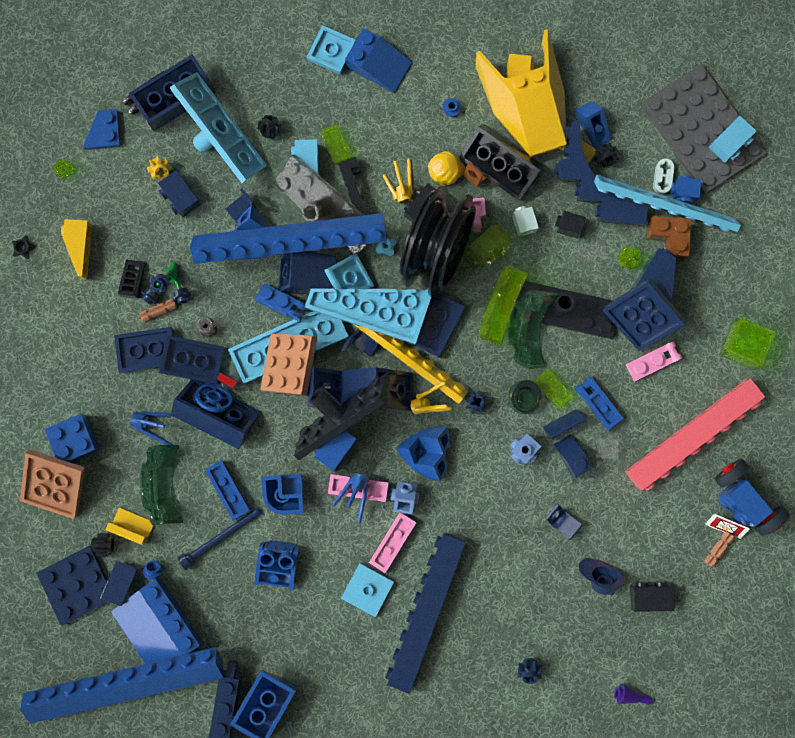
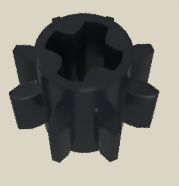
[257,115,282,138]
[595,142,619,167]
[91,533,115,557]

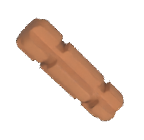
[139,299,177,322]
[704,532,734,567]

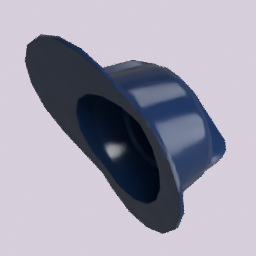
[579,558,624,595]

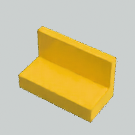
[106,508,155,545]

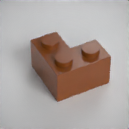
[647,216,691,261]

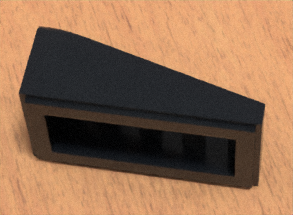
[118,259,145,299]

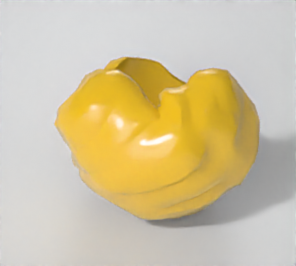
[428,151,465,186]

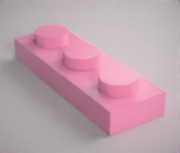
[328,474,388,502]
[369,513,416,573]

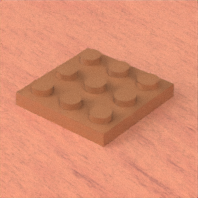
[260,334,317,396]
[20,449,85,519]

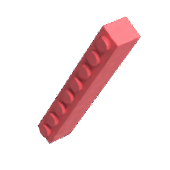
[625,378,765,491]

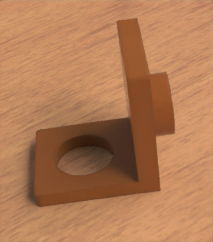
[463,162,487,188]

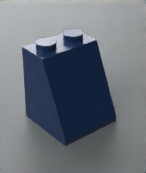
[631,248,676,304]
[278,251,337,295]

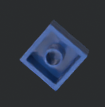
[44,414,101,463]
[314,430,358,472]

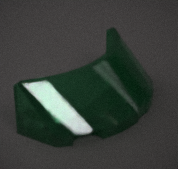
[508,290,559,370]
[140,445,183,525]

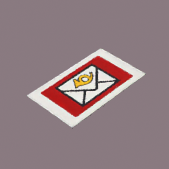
[705,514,750,539]

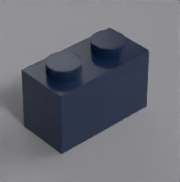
[158,171,201,217]

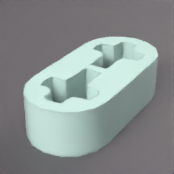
[653,159,674,195]

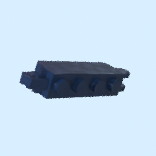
[209,660,242,738]

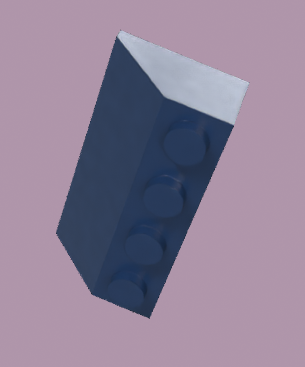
[129,54,216,132]
[171,380,261,449]

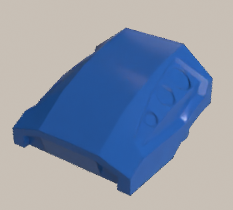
[254,540,299,590]

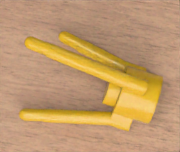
[383,159,414,203]
[411,381,452,414]

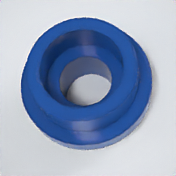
[442,98,461,117]
[143,560,163,579]

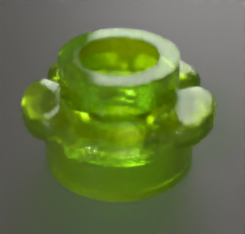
[54,160,73,178]

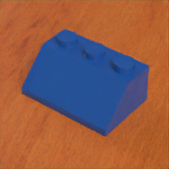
[230,670,298,738]

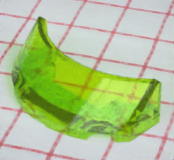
[477,265,529,346]

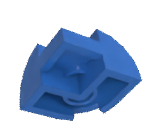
[261,474,304,515]

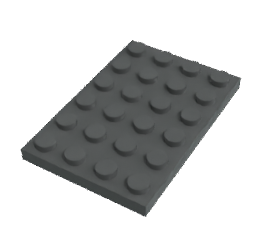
[640,64,766,195]

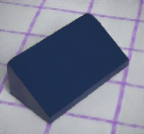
[543,409,586,439]
[100,561,137,606]

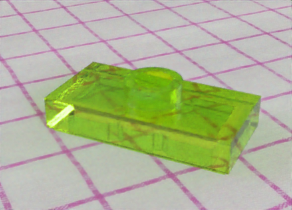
[320,123,352,166]

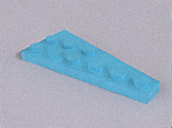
[305,289,431,345]

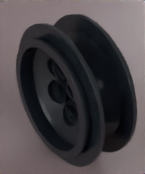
[400,184,476,297]

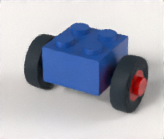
[715,459,790,536]

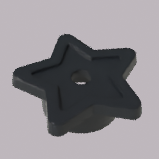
[12,235,36,259]

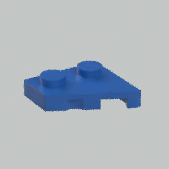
[83,109,121,150]

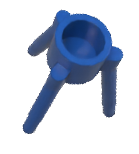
[130,411,172,447]
[332,473,370,523]

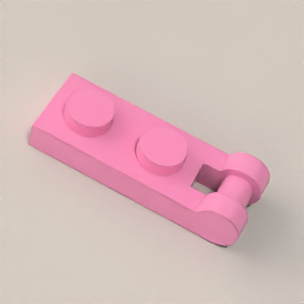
[626,341,683,382]

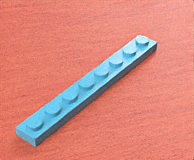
[594,175,741,232]

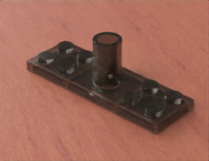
[273,154,368,256]

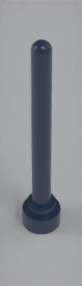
[177,508,261,570]

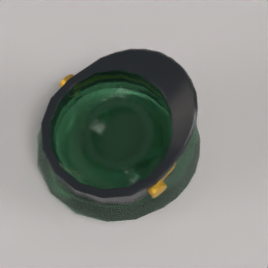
[508,380,542,414]

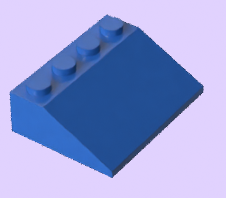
[111,577,203,664]

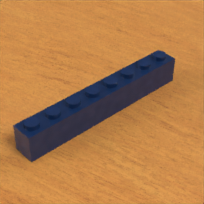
[385,533,465,694]

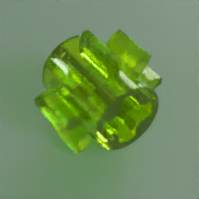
[617,245,642,270]

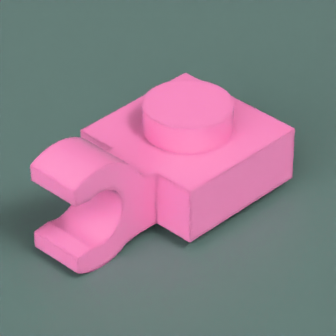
[473,198,486,233]

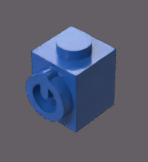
[670,175,701,205]

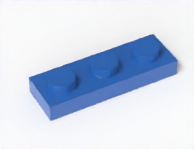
[205,460,251,521]

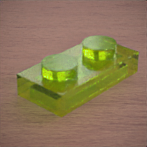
[533,368,573,410]

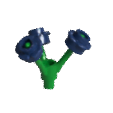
[141,262,191,305]

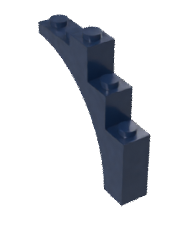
[554,121,648,226]

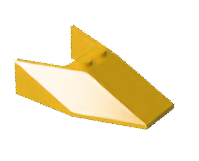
[476,29,567,157]

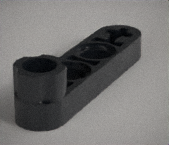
[338,157,367,216]

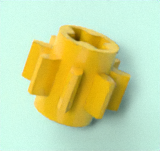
[147,156,172,181]

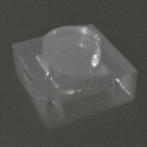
[596,438,618,460]

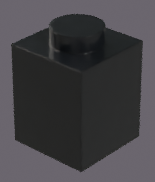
[555,211,586,239]

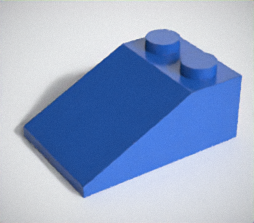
[345,28,412,93]

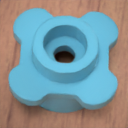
[376,238,396,256]

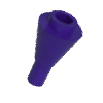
[614,684,652,705]

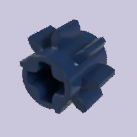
[464,390,488,414]
[518,658,542,684]

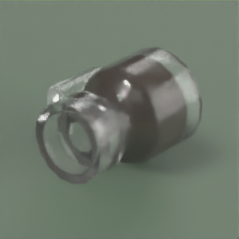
[197,317,227,338]

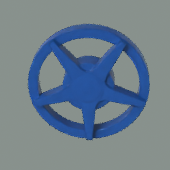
[195,384,232,413]

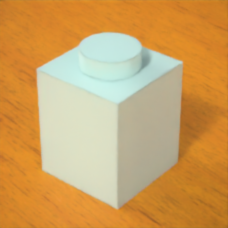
[512,206,539,237]

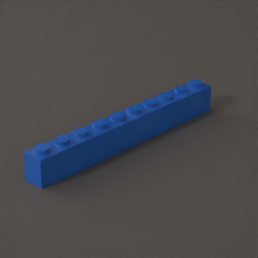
[190,213,387,264]
[20,647,223,724]

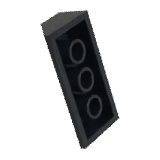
[459,124,545,201]

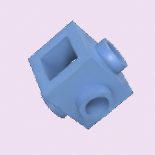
[509,433,541,464]
[391,481,419,514]

